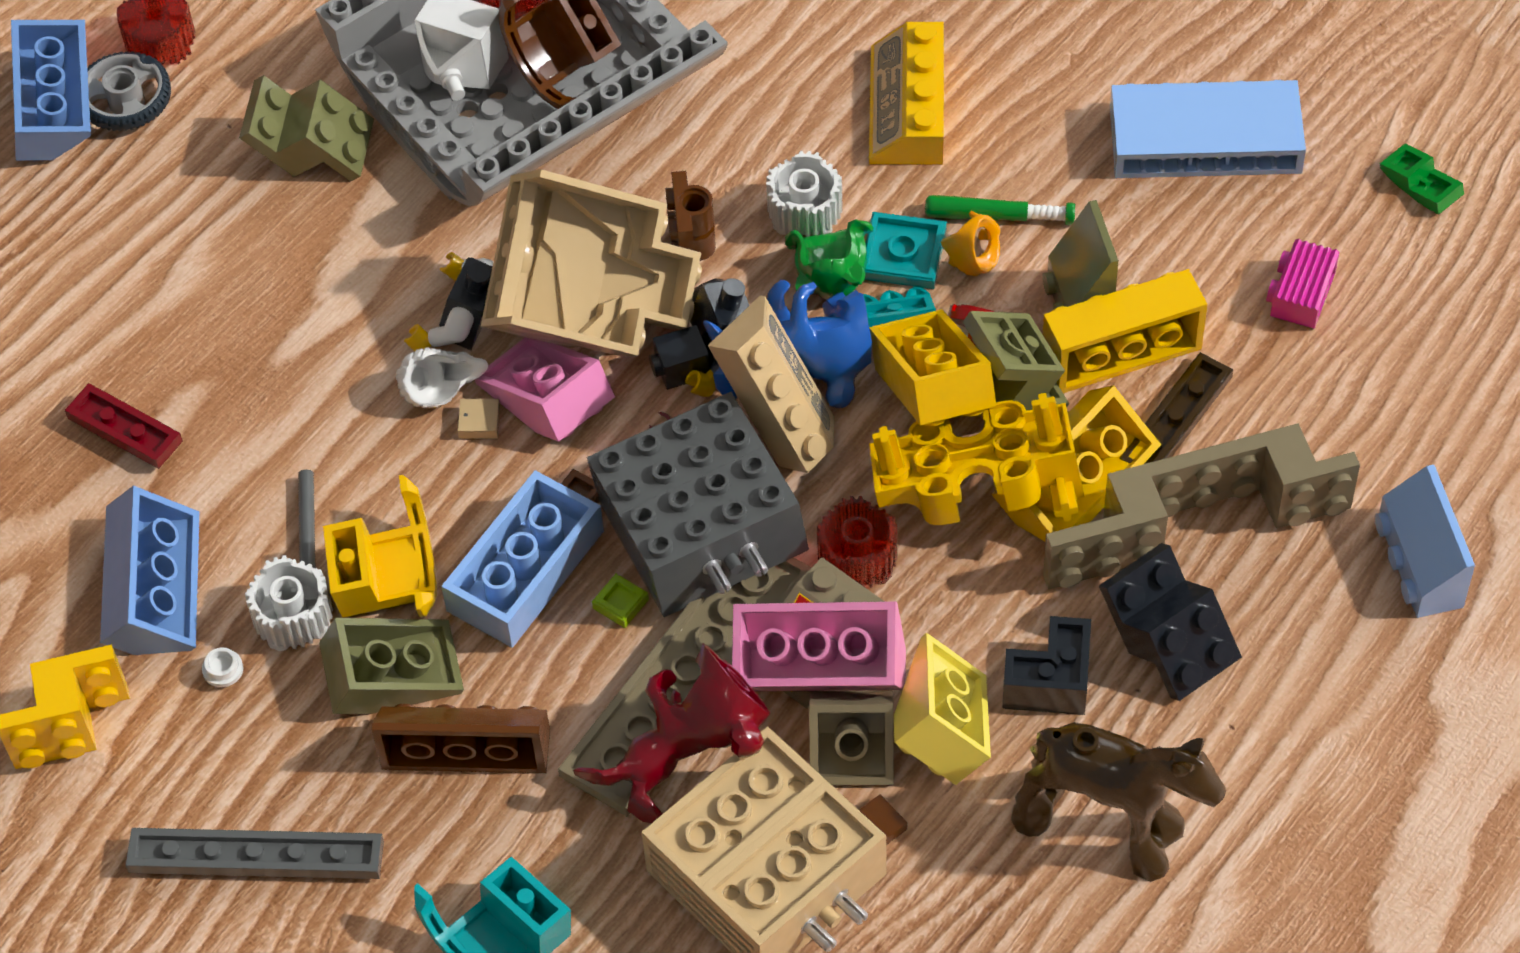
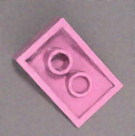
[475,337,615,442]

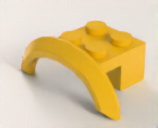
[323,475,437,618]

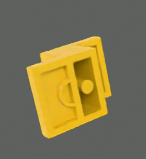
[0,644,130,770]

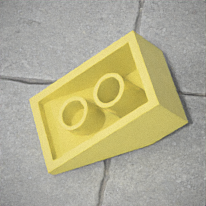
[894,633,991,785]

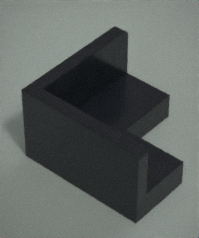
[1002,616,1091,715]

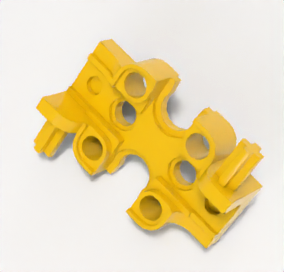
[869,393,1085,525]

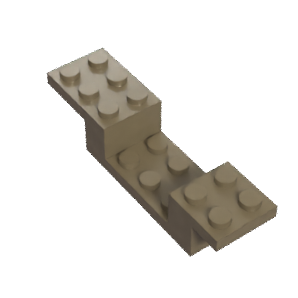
[1043,423,1360,590]

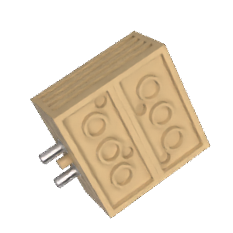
[641,726,887,953]

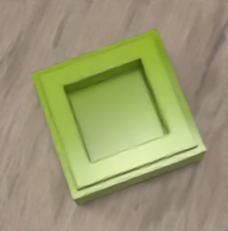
[592,573,649,628]

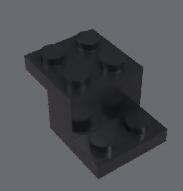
[1099,543,1242,701]

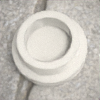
[202,648,243,687]

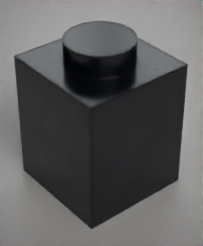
[649,325,710,390]

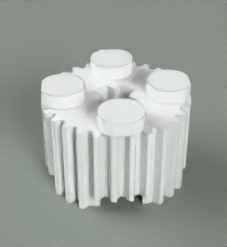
[766,151,843,237]
[245,555,333,651]

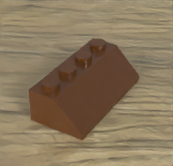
[371,704,550,774]

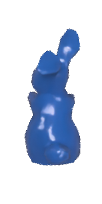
[703,280,872,408]

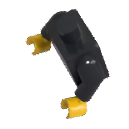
[685,278,750,397]

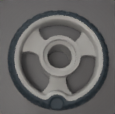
[87,51,171,131]

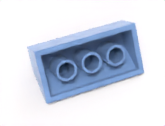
[11,20,91,161]
[100,486,199,655]

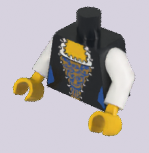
[404,252,494,352]

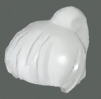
[396,347,488,408]

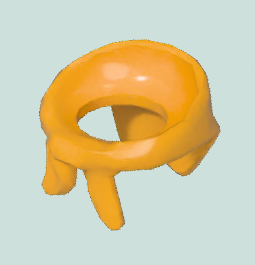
[941,211,1000,276]

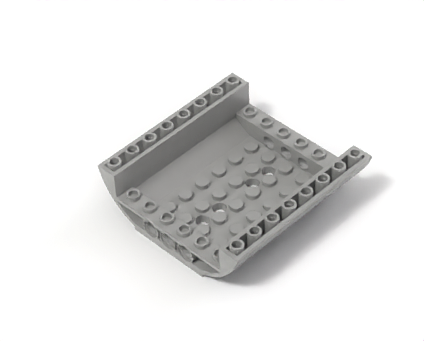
[315,0,728,206]

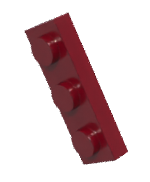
[65,383,183,469]

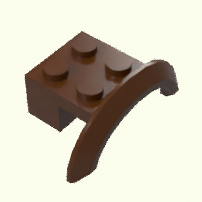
[499,0,621,109]

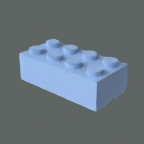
[441,470,604,648]

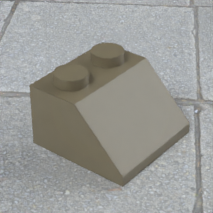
[809,691,894,785]

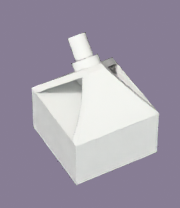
[415,0,509,101]

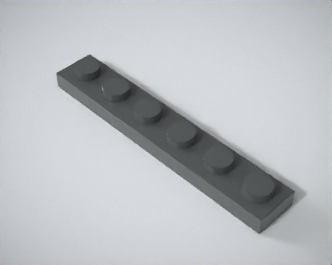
[125,828,384,879]

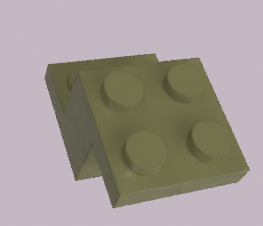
[239,75,374,181]
[963,311,1069,411]

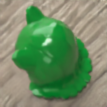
[785,219,873,300]

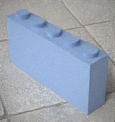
[1110,80,1306,178]

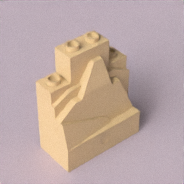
[481,169,702,357]

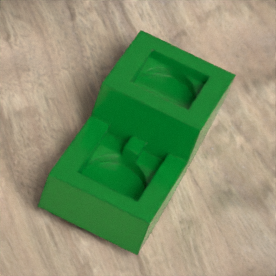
[1380,143,1464,215]

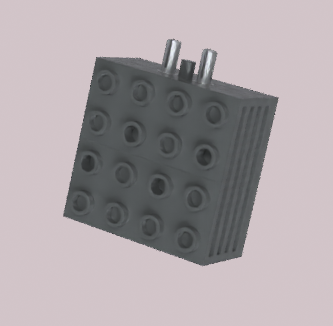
[586,392,809,617]

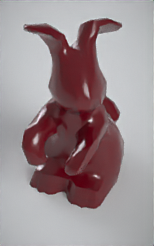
[573,643,771,824]

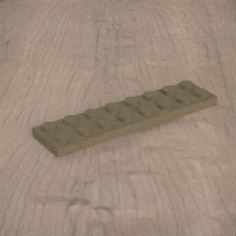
[558,557,812,817]

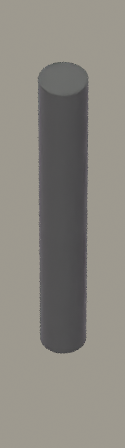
[298,469,316,568]

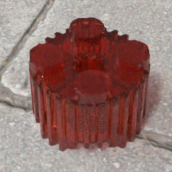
[116,0,196,65]
[817,496,898,588]

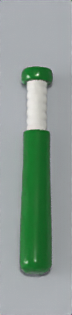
[925,195,1076,225]

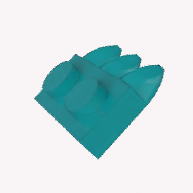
[863,286,936,327]

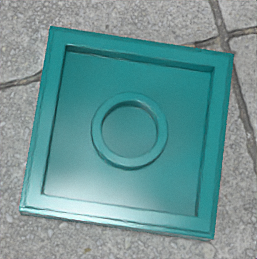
[864,212,947,289]

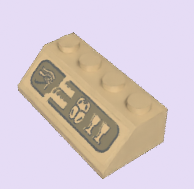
[708,295,834,473]

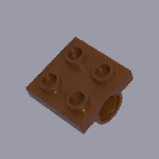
[665,171,716,261]

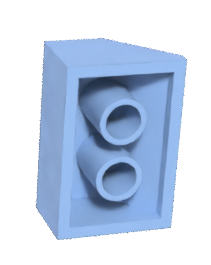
[1375,465,1475,618]

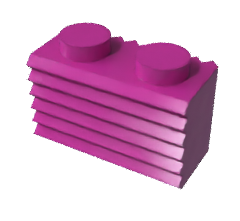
[1266,239,1339,329]

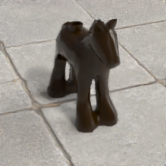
[1011,722,1226,882]

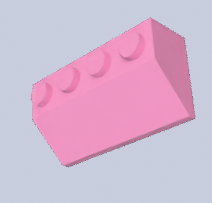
[732,601,906,691]

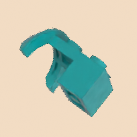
[414,856,571,953]

